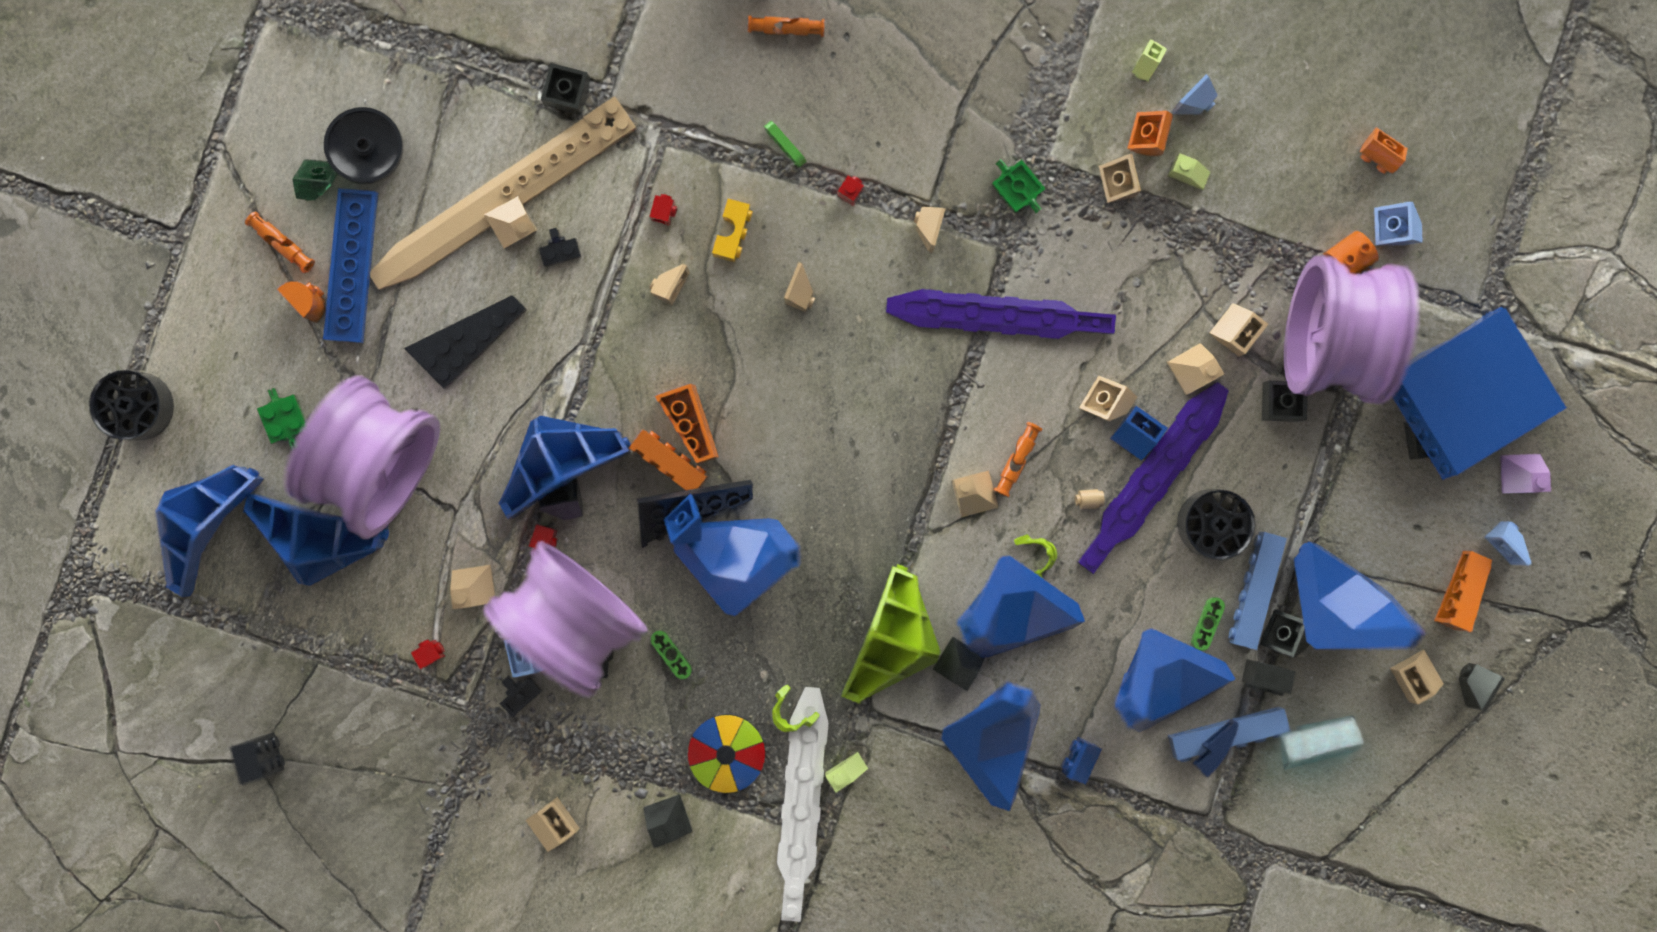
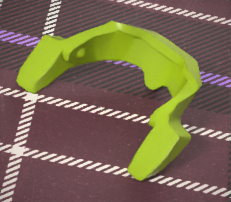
[1014,534,1057,578]
[772,685,820,732]

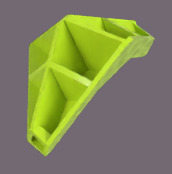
[841,564,941,704]

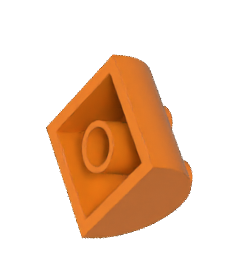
[1128,111,1173,156]
[1360,127,1408,174]
[1323,231,1379,275]
[277,281,325,323]

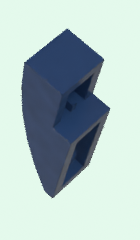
[1193,719,1239,778]

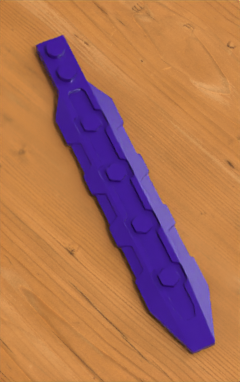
[886,289,1116,339]
[1077,382,1229,574]

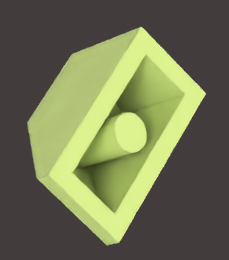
[1132,40,1167,81]
[1168,153,1210,190]
[825,752,868,792]

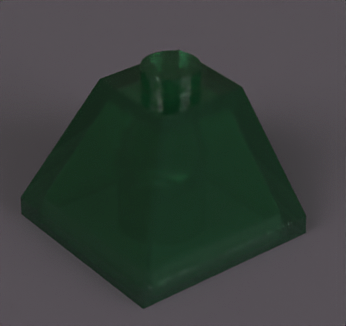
[292,159,338,201]

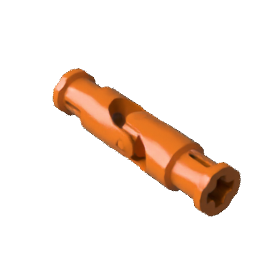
[748,15,825,37]
[245,211,315,273]
[994,422,1043,498]

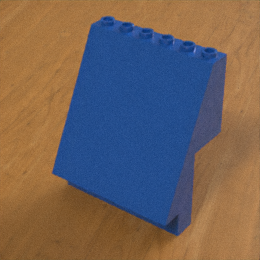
[1392,306,1567,480]

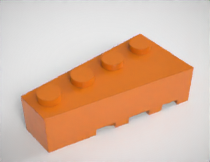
[655,384,719,463]
[1434,551,1493,633]

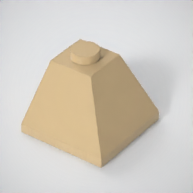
[485,197,537,248]
[914,207,945,253]
[784,262,815,312]
[650,264,690,305]
[1167,343,1224,395]
[1079,376,1137,421]
[952,471,998,517]
[450,565,495,609]

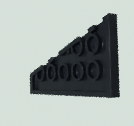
[404,295,527,389]
[637,480,753,548]

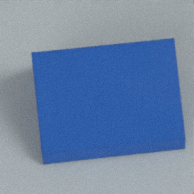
[664,494,701,545]

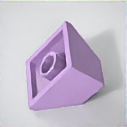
[1500,454,1551,493]

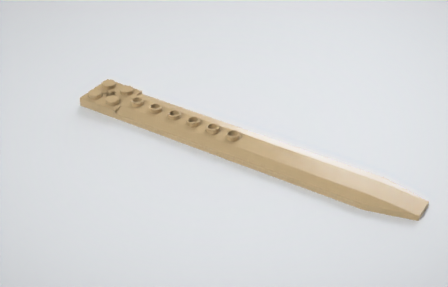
[370,96,637,290]

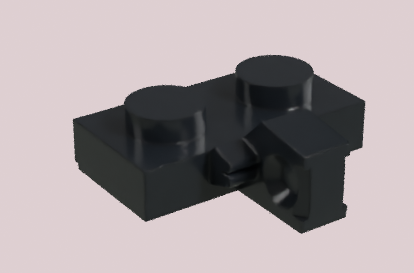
[539,228,581,267]
[499,676,542,718]

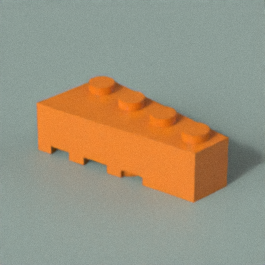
[629,430,708,490]

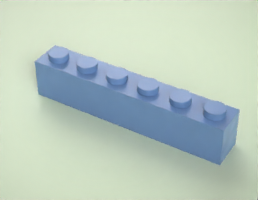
[1228,532,1287,650]
[1168,707,1290,762]

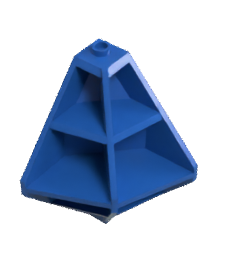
[498,416,631,519]
[155,464,264,597]
[243,493,389,586]
[674,518,800,616]
[1294,541,1426,649]
[957,556,1085,658]
[1115,628,1235,732]
[942,682,1041,811]

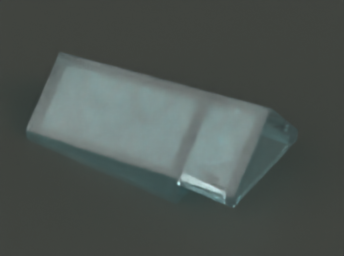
[1280,716,1364,770]

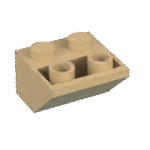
[1209,303,1268,357]
[1390,650,1444,705]
[525,797,580,852]

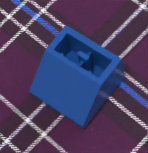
[1110,406,1168,461]
[1061,737,1102,784]

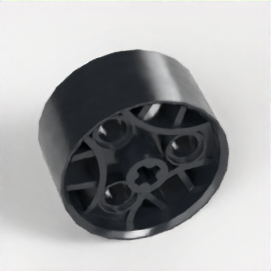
[89,370,174,441]
[1177,489,1256,560]

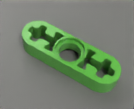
[764,121,807,168]
[1191,597,1225,651]
[651,630,692,679]

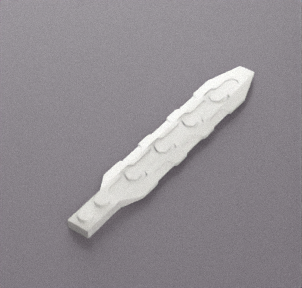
[777,687,828,922]

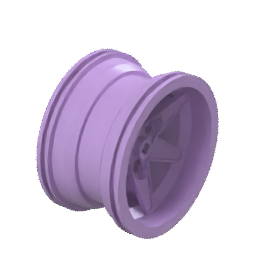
[1284,255,1417,404]
[285,376,440,538]
[484,541,648,697]

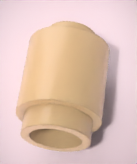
[1075,489,1105,510]

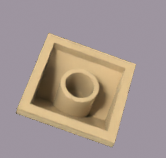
[1099,154,1141,203]

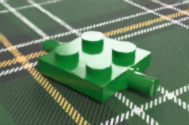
[991,159,1046,214]
[257,388,307,451]

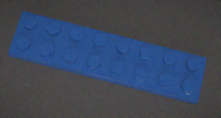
[323,188,378,343]

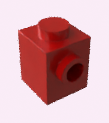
[837,175,864,206]
[649,194,677,226]
[529,524,558,549]
[411,639,445,669]

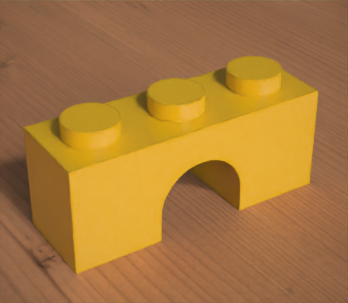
[712,198,753,262]

